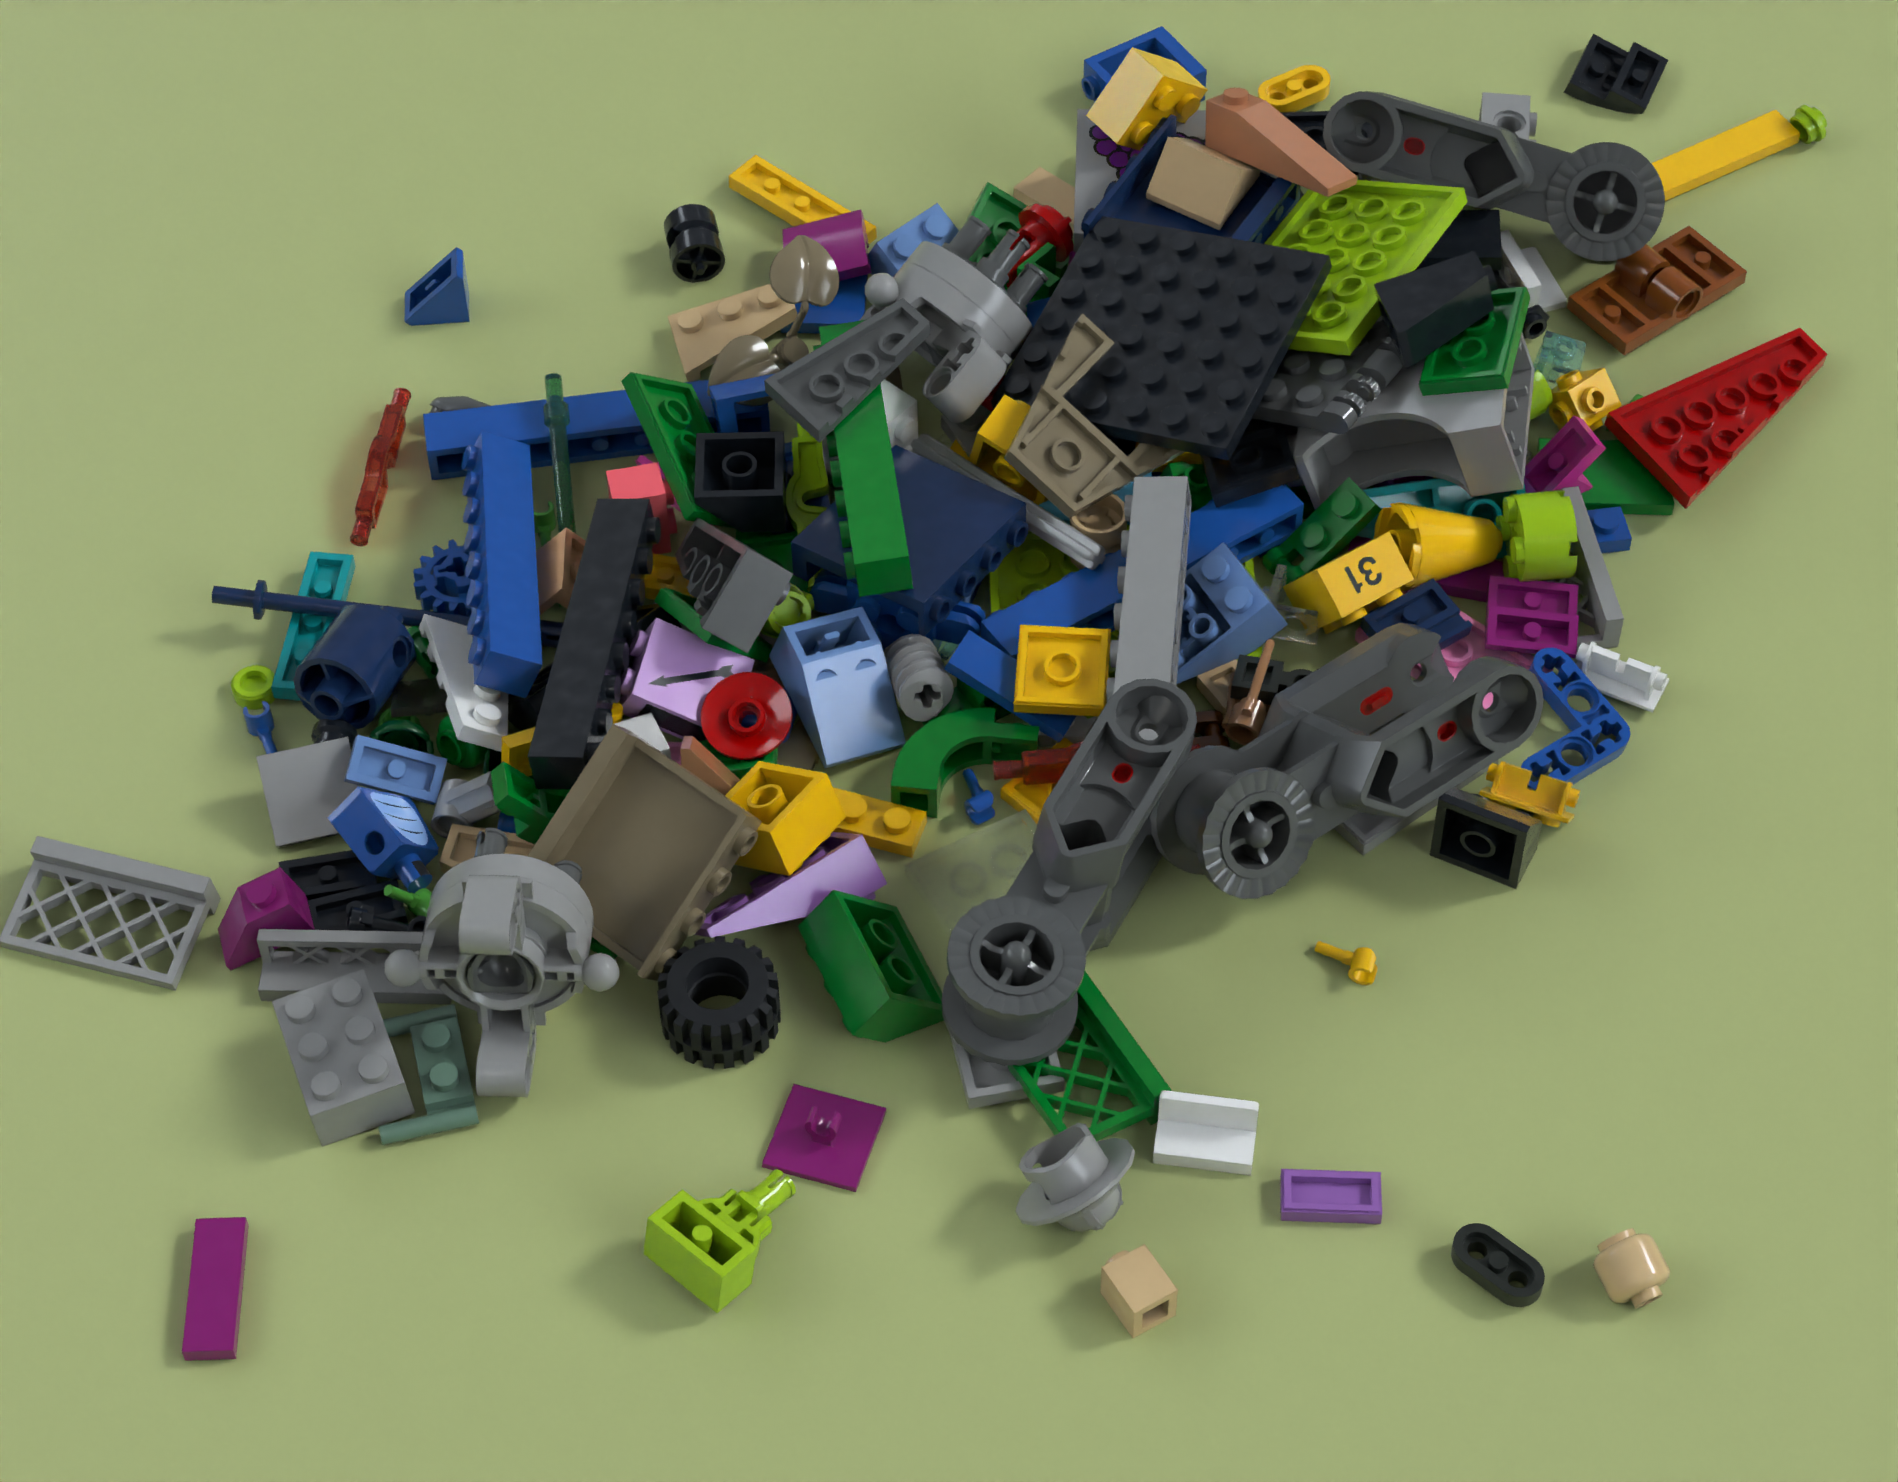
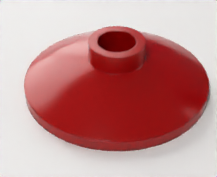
[701,672,792,760]

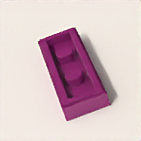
[182,1217,249,1361]

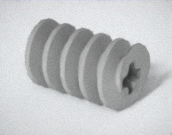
[884,634,954,722]

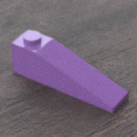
[694,832,887,938]

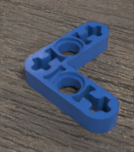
[1521,648,1631,790]

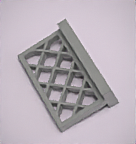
[0,836,221,991]

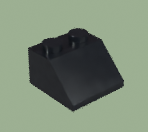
[694,431,786,533]
[1430,788,1542,889]

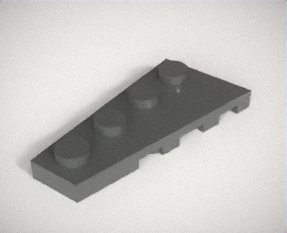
[764,298,930,443]

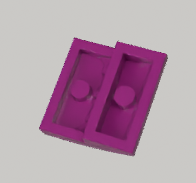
[782,209,872,281]
[1485,575,1579,659]

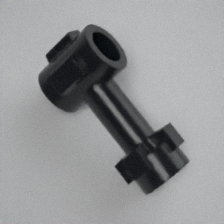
[345,904,426,951]

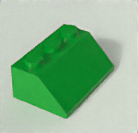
[797,890,944,1043]

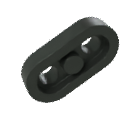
[1451,1223,1545,1307]

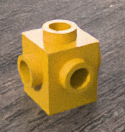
[1549,368,1622,431]

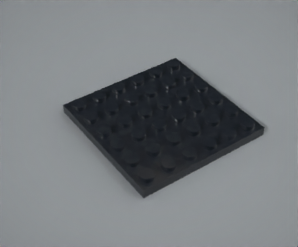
[990,216,1332,460]

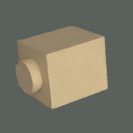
[1100,1244,1178,1338]

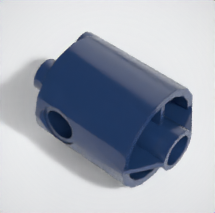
[293,603,417,729]

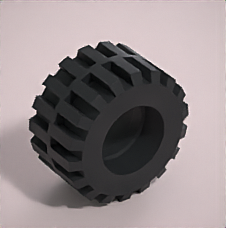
[657,936,781,1069]

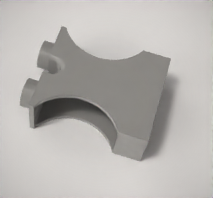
[1287,333,1535,510]

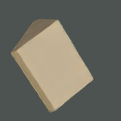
[1146,137,1260,230]

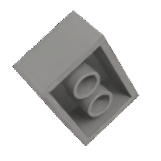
[272,968,415,1147]

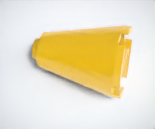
[1374,502,1503,591]

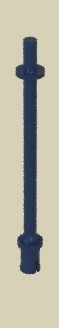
[212,580,564,648]

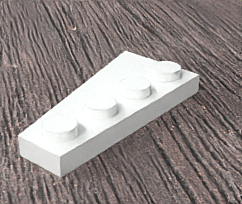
[419,614,509,752]

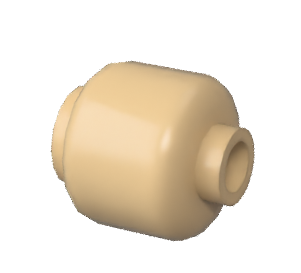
[1593,1228,1670,1309]

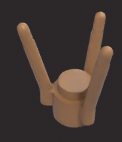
[1221,639,1275,745]

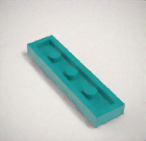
[271,551,356,700]

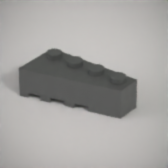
[675,517,793,654]

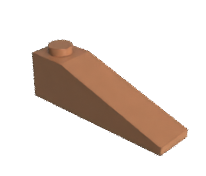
[1205,88,1357,197]

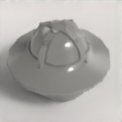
[1015,1123,1135,1232]

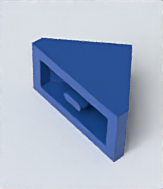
[405,247,470,326]

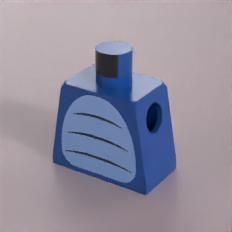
[327,786,439,893]

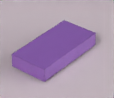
[1280,1169,1382,1224]

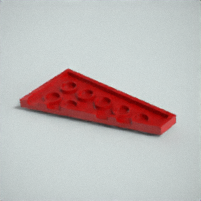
[1604,328,1827,509]

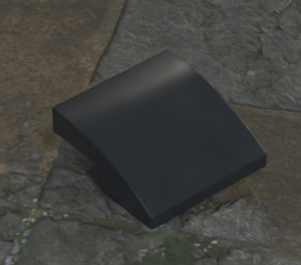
[1564,34,1668,114]

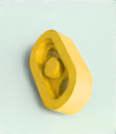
[1258,65,1331,112]

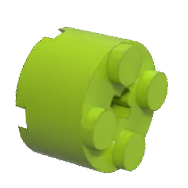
[1496,490,1578,582]

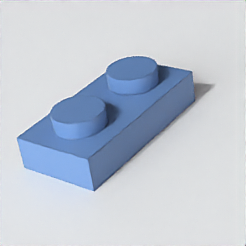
[344,735,447,805]

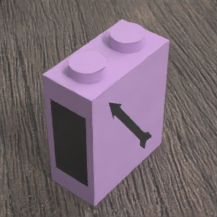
[620,618,755,741]

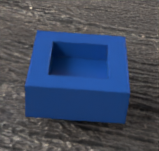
[1587,506,1632,553]

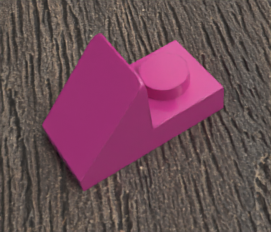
[1524,416,1606,493]

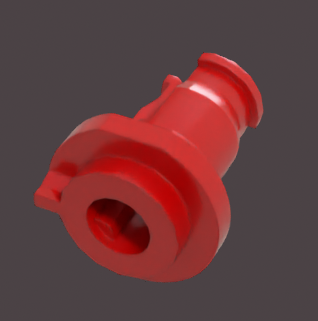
[1006,203,1074,288]

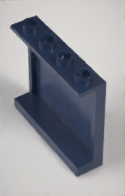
[1081,114,1300,244]
[791,445,1029,636]

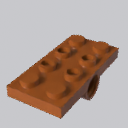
[1567,226,1747,355]

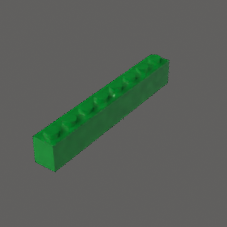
[813,320,914,597]

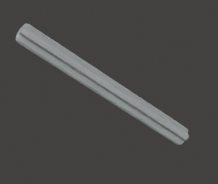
[911,434,1106,569]

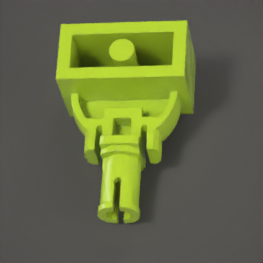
[643,1169,796,1313]

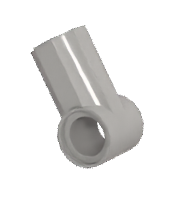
[430,771,501,839]

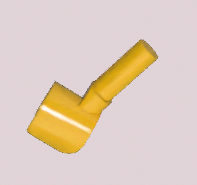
[1315,941,1378,985]

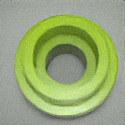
[1790,105,1827,144]

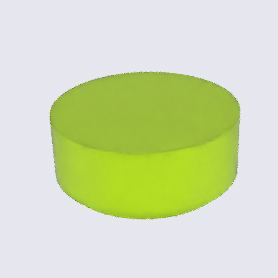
[231,665,276,710]

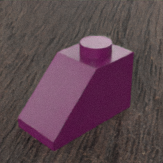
[218,867,315,971]

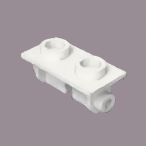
[1576,641,1669,713]

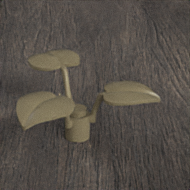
[707,235,903,407]

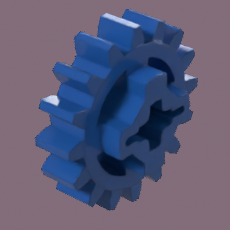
[413,539,471,616]

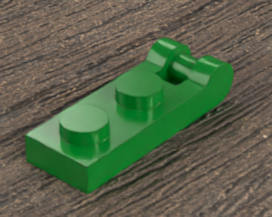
[1262,477,1382,586]

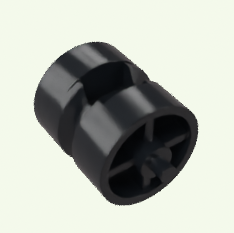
[664,204,725,283]

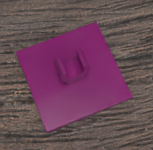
[762,1084,886,1192]

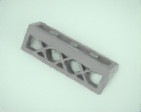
[1543,486,1624,652]
[257,929,452,1004]

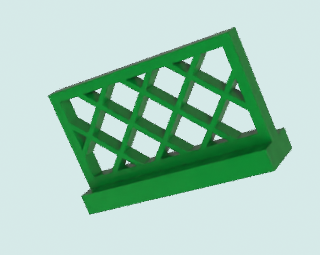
[1008,971,1171,1141]

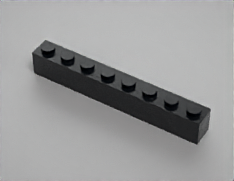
[527,499,661,789]

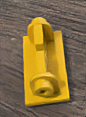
[1479,761,1580,827]

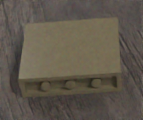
[528,724,762,981]

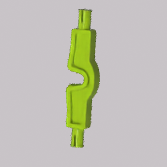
[785,422,829,592]

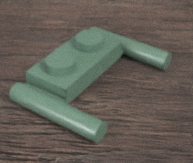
[378,1004,479,1145]

